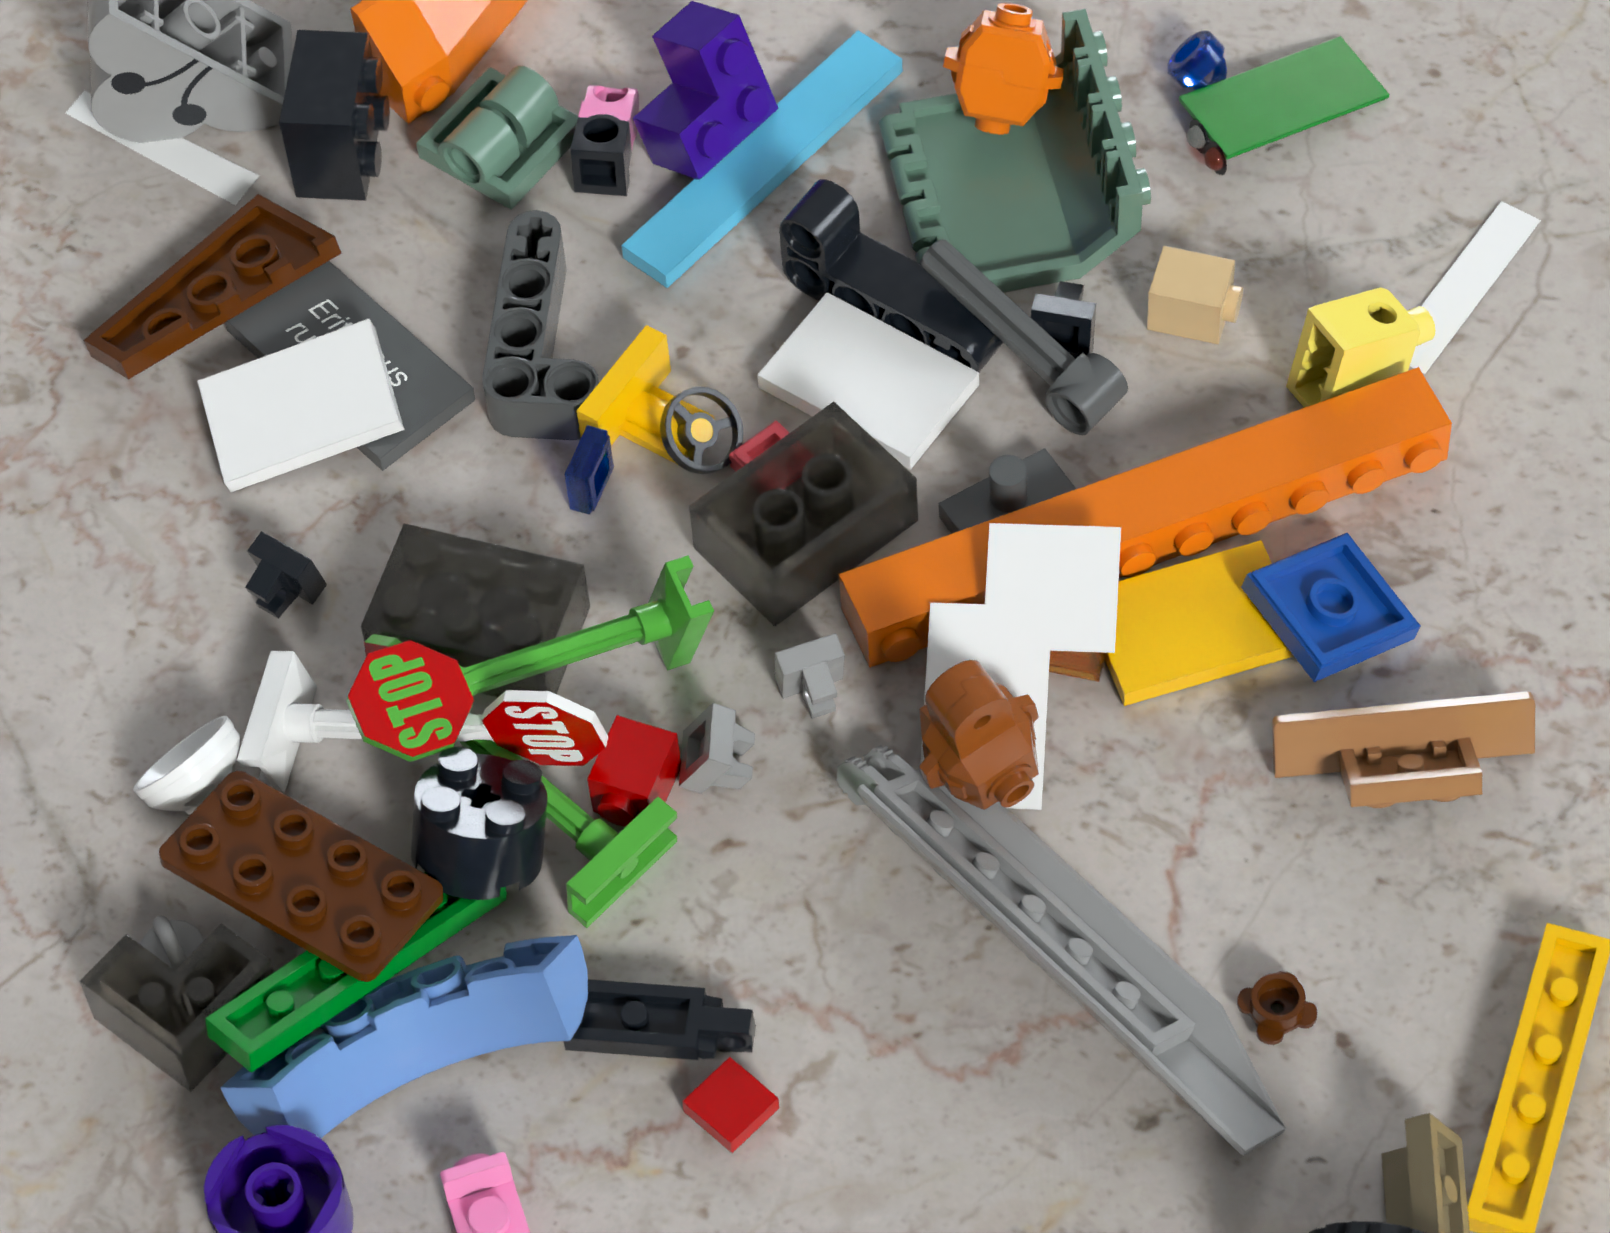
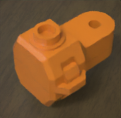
[943,3,1064,134]

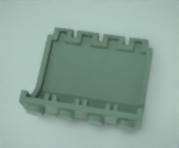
[879,9,1151,292]

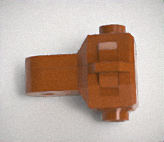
[919,660,1039,810]

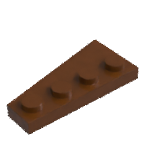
[83,194,342,379]

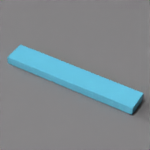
[621,30,903,288]

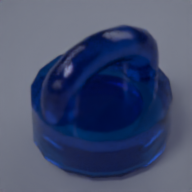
[1167,30,1227,90]

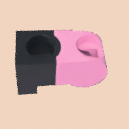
[570,85,639,196]

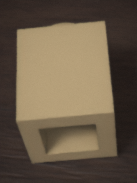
[1147,246,1243,345]

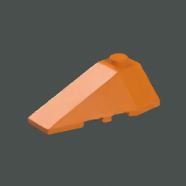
[350,0,528,124]

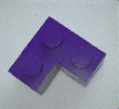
[632,1,779,180]

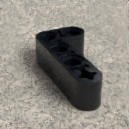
[779,179,1004,372]

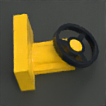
[577,325,743,474]

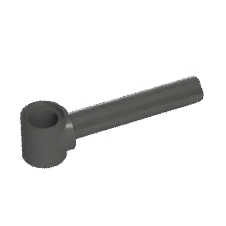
[920,239,1128,436]

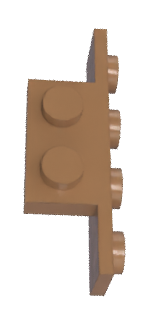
[1272,692,1535,808]

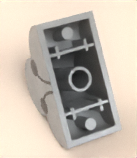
[87,0,292,143]

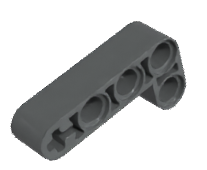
[482,210,599,440]

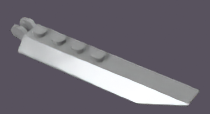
[836,745,1286,1156]

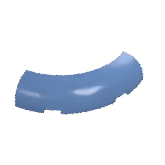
[220,935,588,1138]

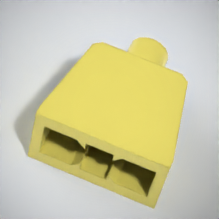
[1286,287,1435,408]

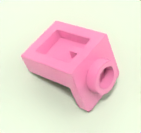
[440,1152,530,1233]

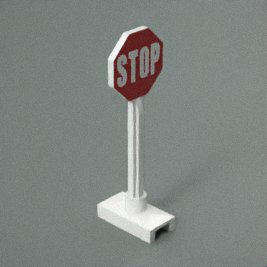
[237,651,609,794]

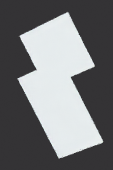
[921,523,1121,810]

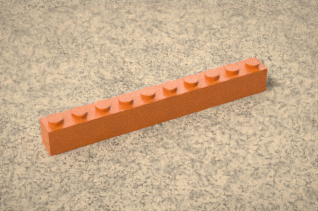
[839,367,1452,668]

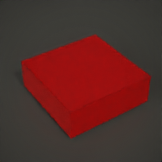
[682,1057,779,1153]

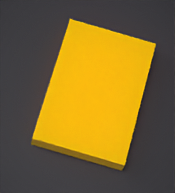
[1102,540,1294,706]

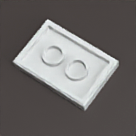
[757,292,979,470]
[198,319,404,492]

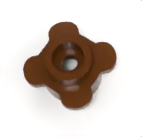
[1237,971,1318,1045]

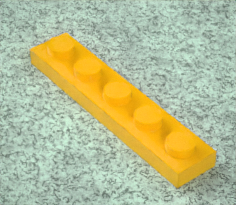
[1468,923,1610,1233]

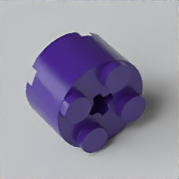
[204,1125,354,1233]

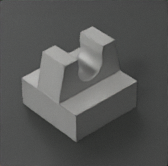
[774,633,845,719]
[679,703,755,794]

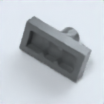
[938,448,1076,534]

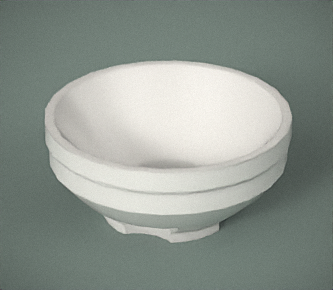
[133,715,240,815]

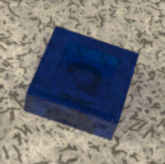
[564,425,614,515]

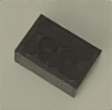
[689,401,918,627]
[361,523,590,697]

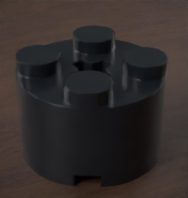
[411,747,548,900]

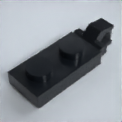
[563,979,756,1060]

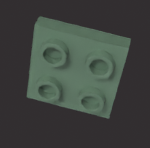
[416,66,578,210]

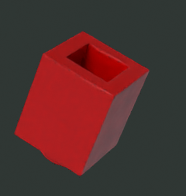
[587,715,681,827]

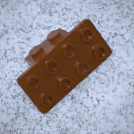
[159,771,443,982]

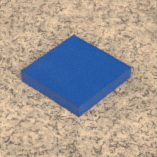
[1241,533,1421,682]

